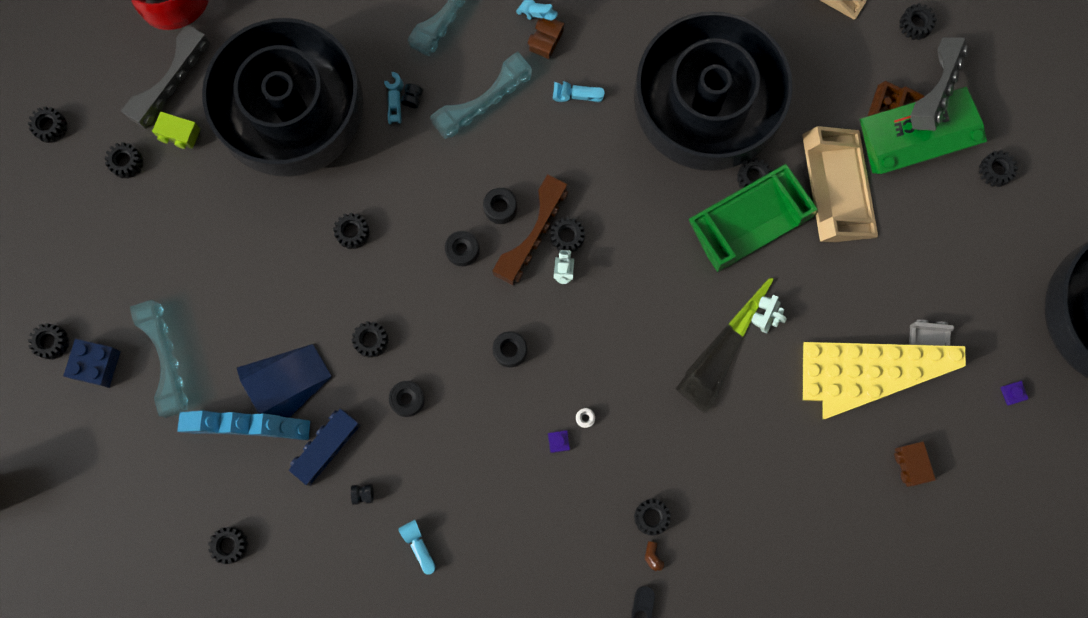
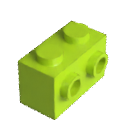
[152,111,201,149]

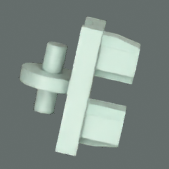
[554,250,574,284]
[752,295,787,333]

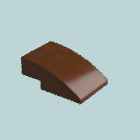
[868,81,925,116]

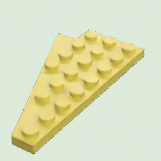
[803,342,966,419]

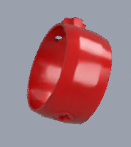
[131,0,209,30]

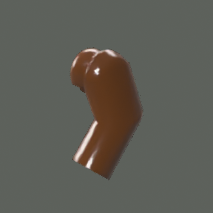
[645,541,664,571]

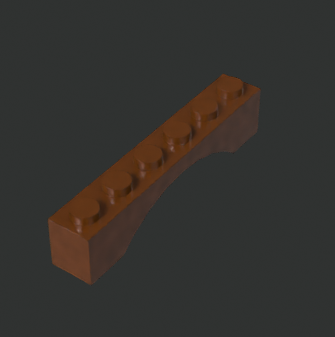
[492,174,569,285]

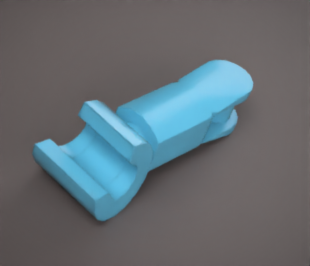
[516,0,558,20]
[384,72,404,124]
[553,81,605,102]
[399,520,436,574]

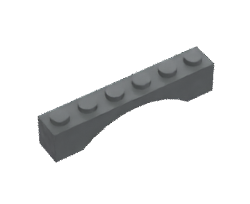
[121,25,210,129]
[910,37,969,131]

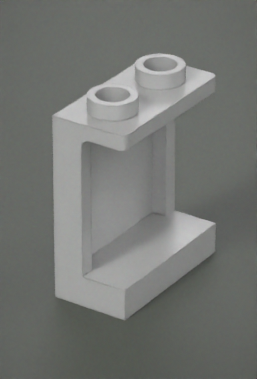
[909,320,954,374]

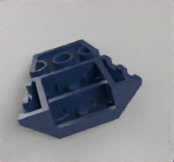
[237,344,332,418]

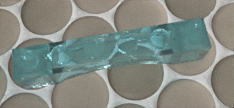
[408,0,465,57]
[430,51,532,139]
[130,300,188,418]

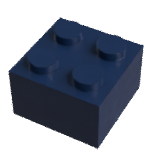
[63,339,121,388]

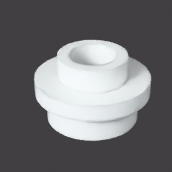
[576,408,595,428]

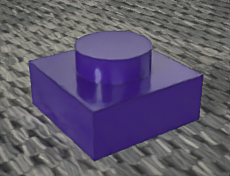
[1000,381,1028,406]
[548,431,570,453]

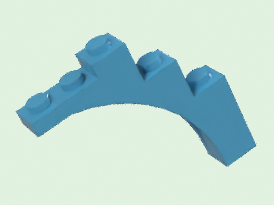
[177,411,310,440]

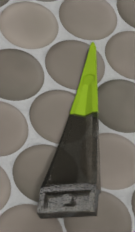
[676,278,773,413]

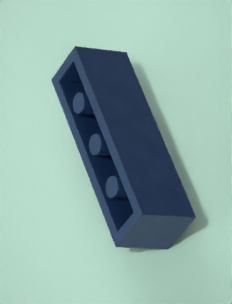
[289,409,361,486]

